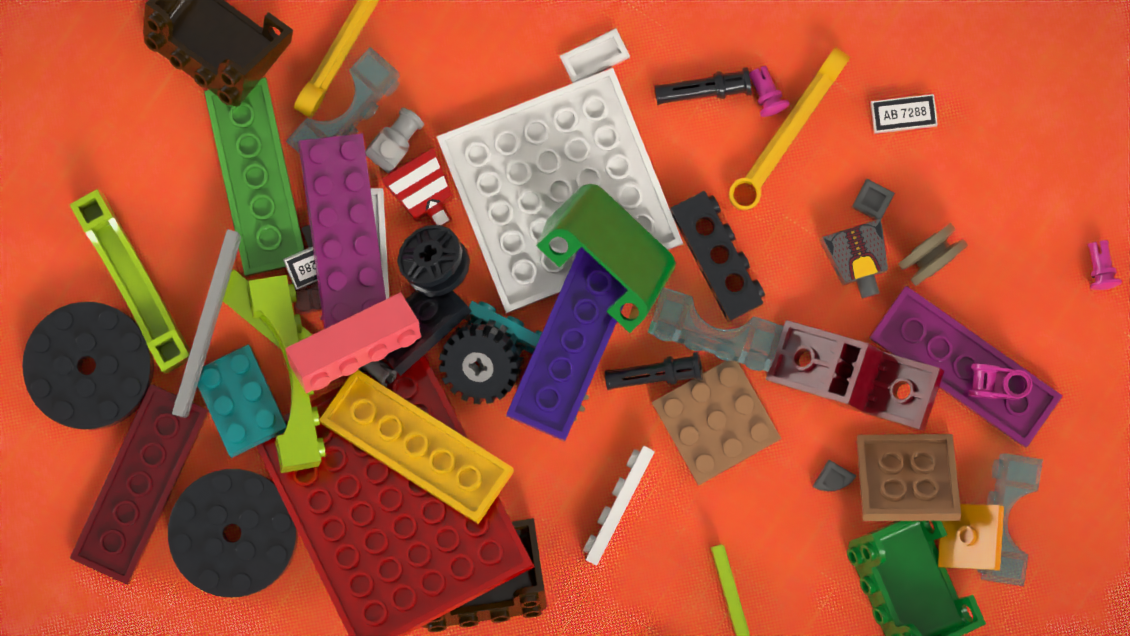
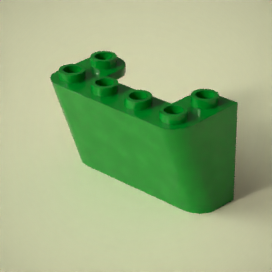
[536,184,676,333]
[847,521,986,636]

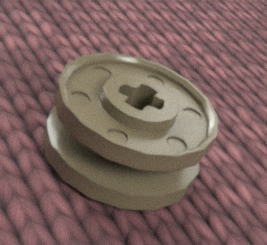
[898,223,968,286]

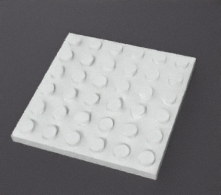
[437,68,683,314]

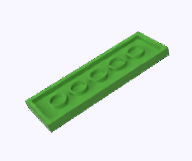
[204,77,305,276]

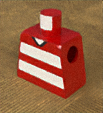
[382,148,454,226]

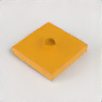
[938,504,1004,571]

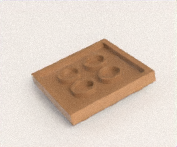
[652,356,782,486]
[856,434,961,521]

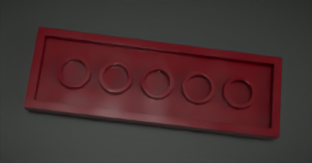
[70,384,209,585]

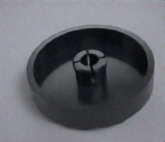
[22,302,154,430]
[168,469,298,598]

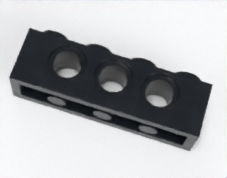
[670,190,765,322]

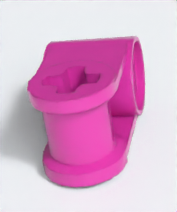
[968,364,1033,400]

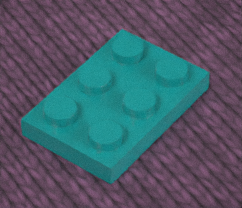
[198,344,287,458]

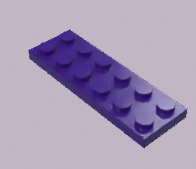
[506,247,627,442]

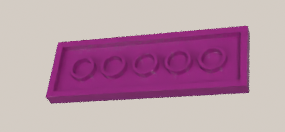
[298,133,386,329]
[869,286,1063,448]

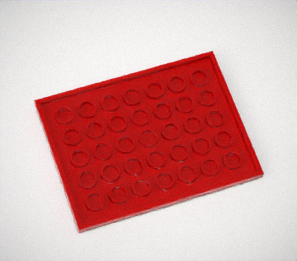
[256,354,535,636]

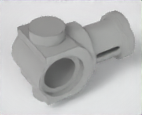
[365,107,424,174]

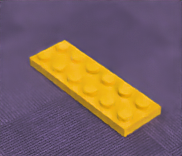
[319,370,514,524]

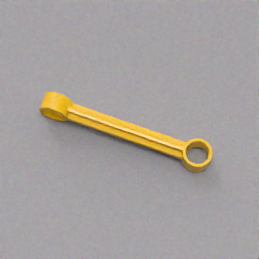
[294,0,379,118]
[729,46,851,211]

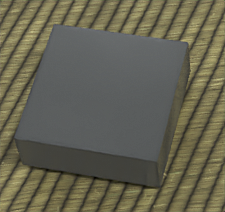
[851,179,895,220]

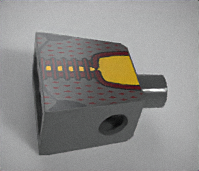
[820,219,888,299]

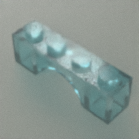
[286,47,400,155]
[647,287,784,372]
[977,453,1043,586]

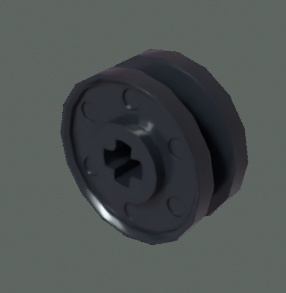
[397,225,470,297]

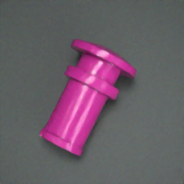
[749,66,790,117]
[1088,240,1122,290]

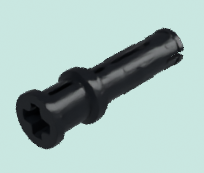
[654,67,752,105]
[605,352,703,390]

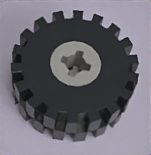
[439,318,524,404]

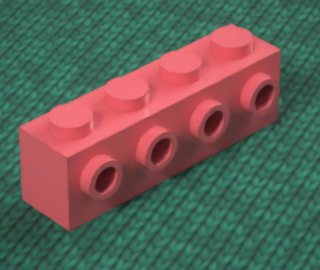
[285,292,421,394]

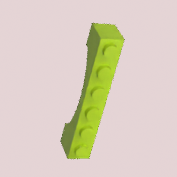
[69,189,191,373]
[247,275,325,473]

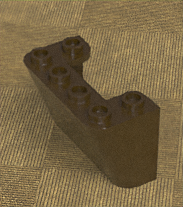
[143,0,293,107]
[422,518,547,632]

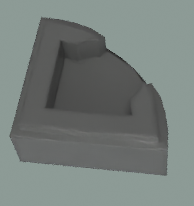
[812,460,856,491]

